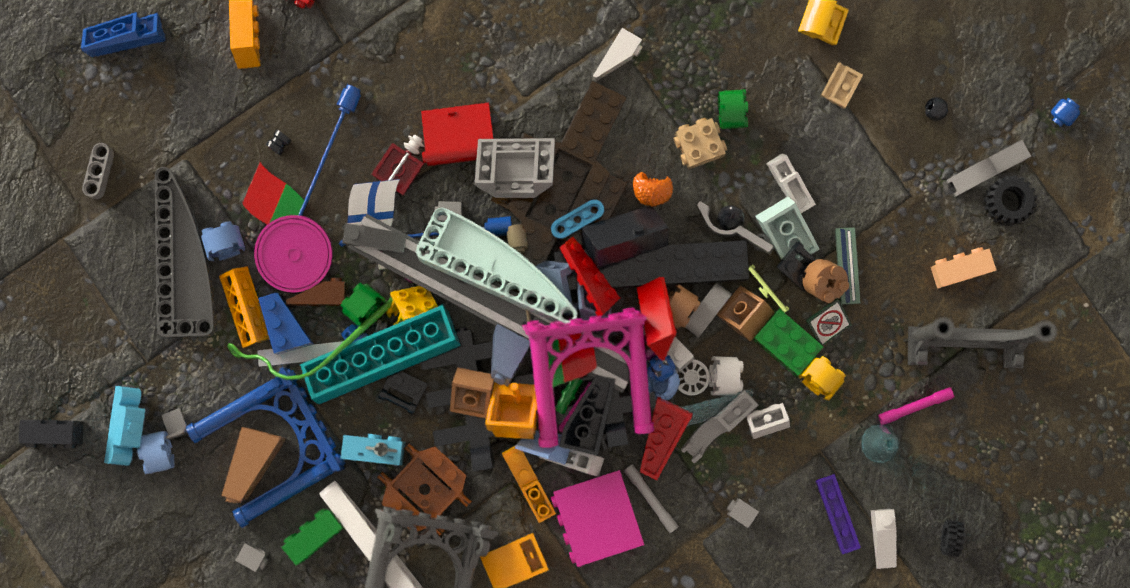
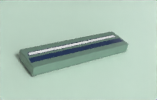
[835,227,860,305]

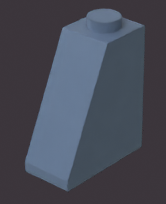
[491,324,530,387]

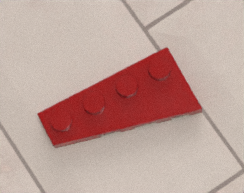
[560,236,620,316]
[640,396,692,480]

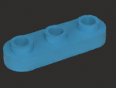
[551,200,604,239]

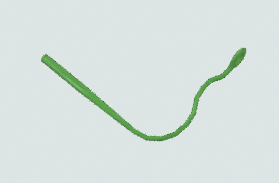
[227,297,393,380]

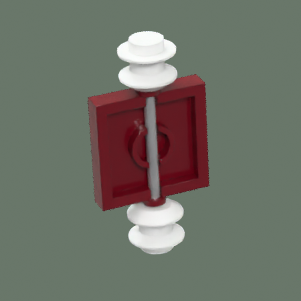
[371,135,424,196]

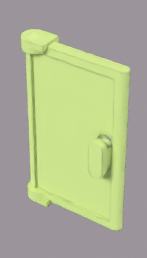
[748,265,790,313]

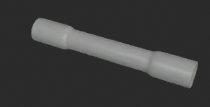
[624,464,679,533]

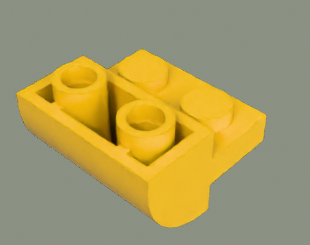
[798,0,849,45]

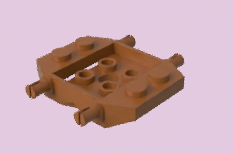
[377,443,472,536]

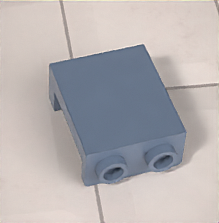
[535,260,579,316]

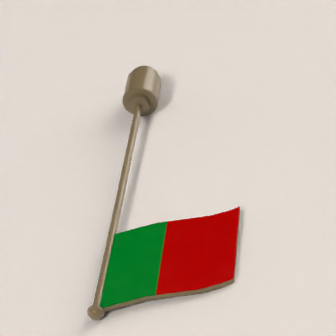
[507,224,597,388]

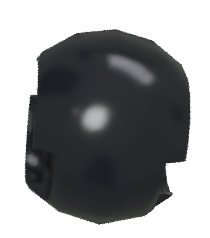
[925,97,948,121]

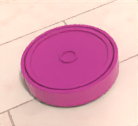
[254,215,333,292]

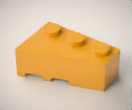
[229,0,261,69]

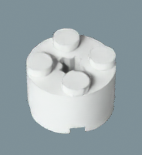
[709,356,743,396]

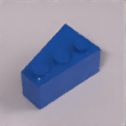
[258,293,314,355]

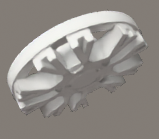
[676,360,710,396]

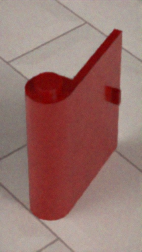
[421,103,493,166]

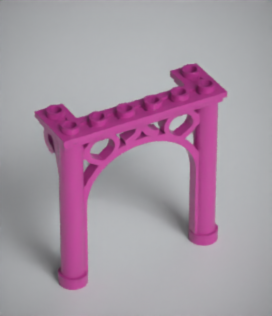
[522,308,654,448]

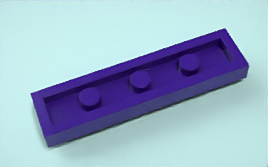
[815,474,861,554]

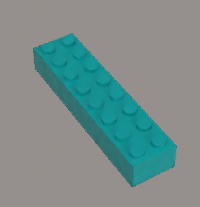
[300,305,461,404]

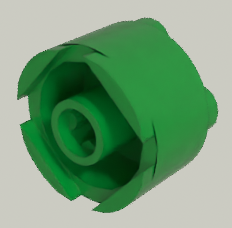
[718,89,748,129]
[341,282,386,326]

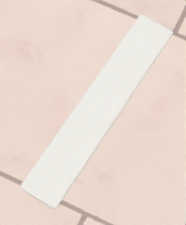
[257,341,344,367]

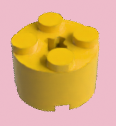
[799,356,846,400]

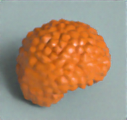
[633,172,673,207]

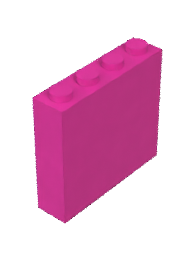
[551,470,644,567]

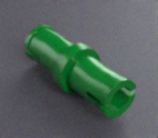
[555,378,583,415]

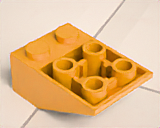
[480,533,549,588]

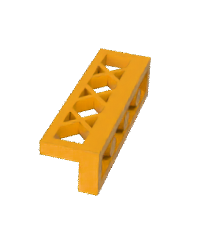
[219,266,269,348]

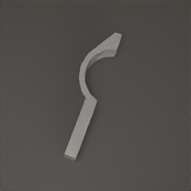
[946,140,1031,197]
[697,201,774,255]
[681,390,758,464]

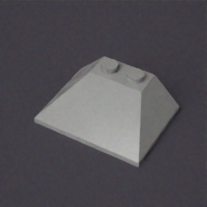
[475,138,555,198]

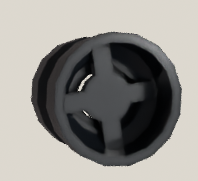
[265,129,292,156]

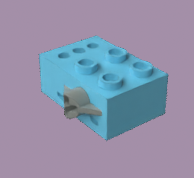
[341,434,406,465]

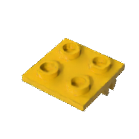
[386,286,438,325]

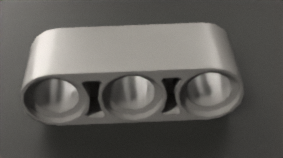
[82,143,114,199]
[685,282,732,337]

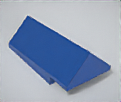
[81,12,166,57]

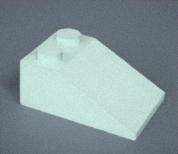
[755,197,819,261]

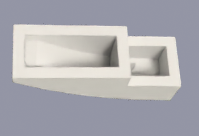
[766,154,816,213]

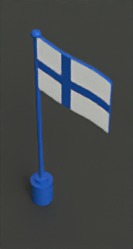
[339,179,512,247]

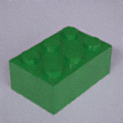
[752,309,823,377]
[281,508,344,566]

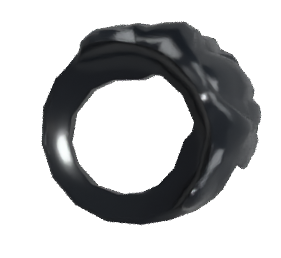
[717,205,745,231]

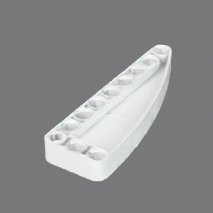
[319,480,423,588]

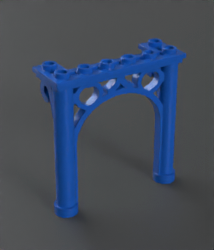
[186,367,346,528]

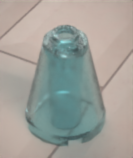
[861,424,900,463]

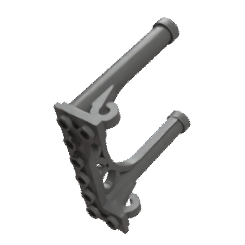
[908,318,1056,368]
[365,506,498,588]

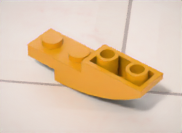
[502,446,556,523]

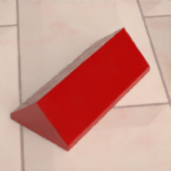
[637,277,676,360]

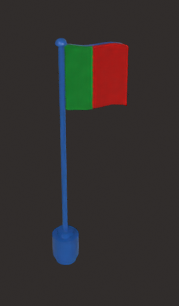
[242,84,361,225]

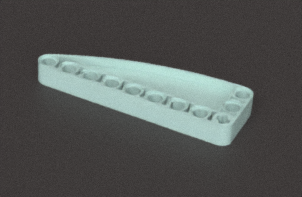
[416,208,577,324]

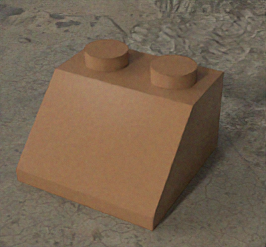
[716,285,775,342]
[450,367,495,418]

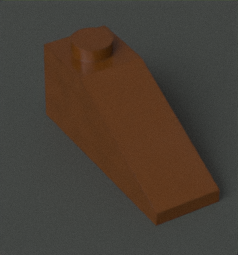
[286,278,347,306]

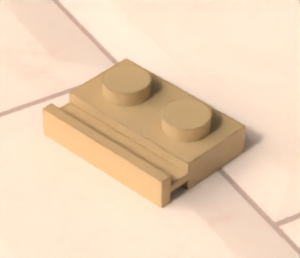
[820,62,863,109]

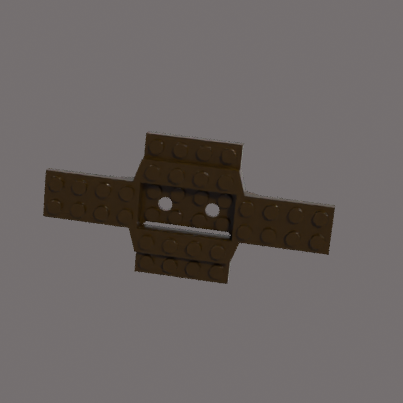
[491,81,627,294]

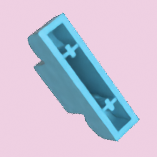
[104,386,145,466]

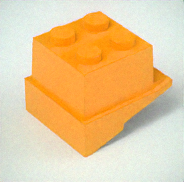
[486,382,537,439]

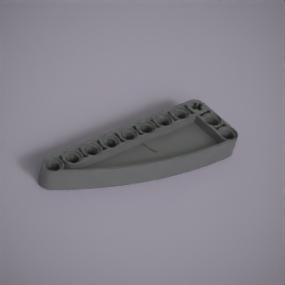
[155,167,217,338]

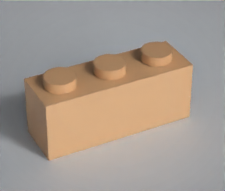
[931,247,996,289]

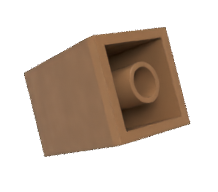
[222,427,286,504]

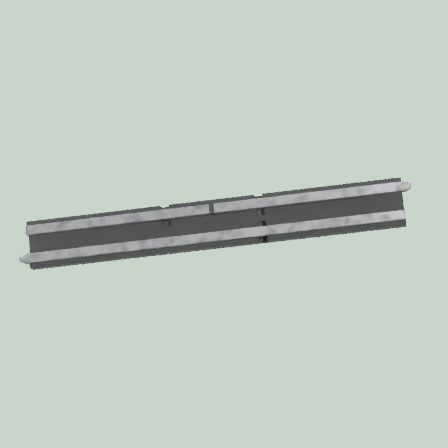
[348,214,630,393]

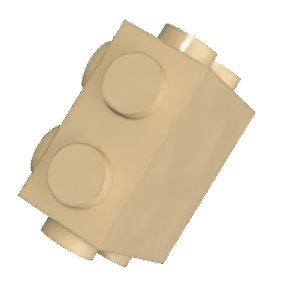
[674,117,727,170]

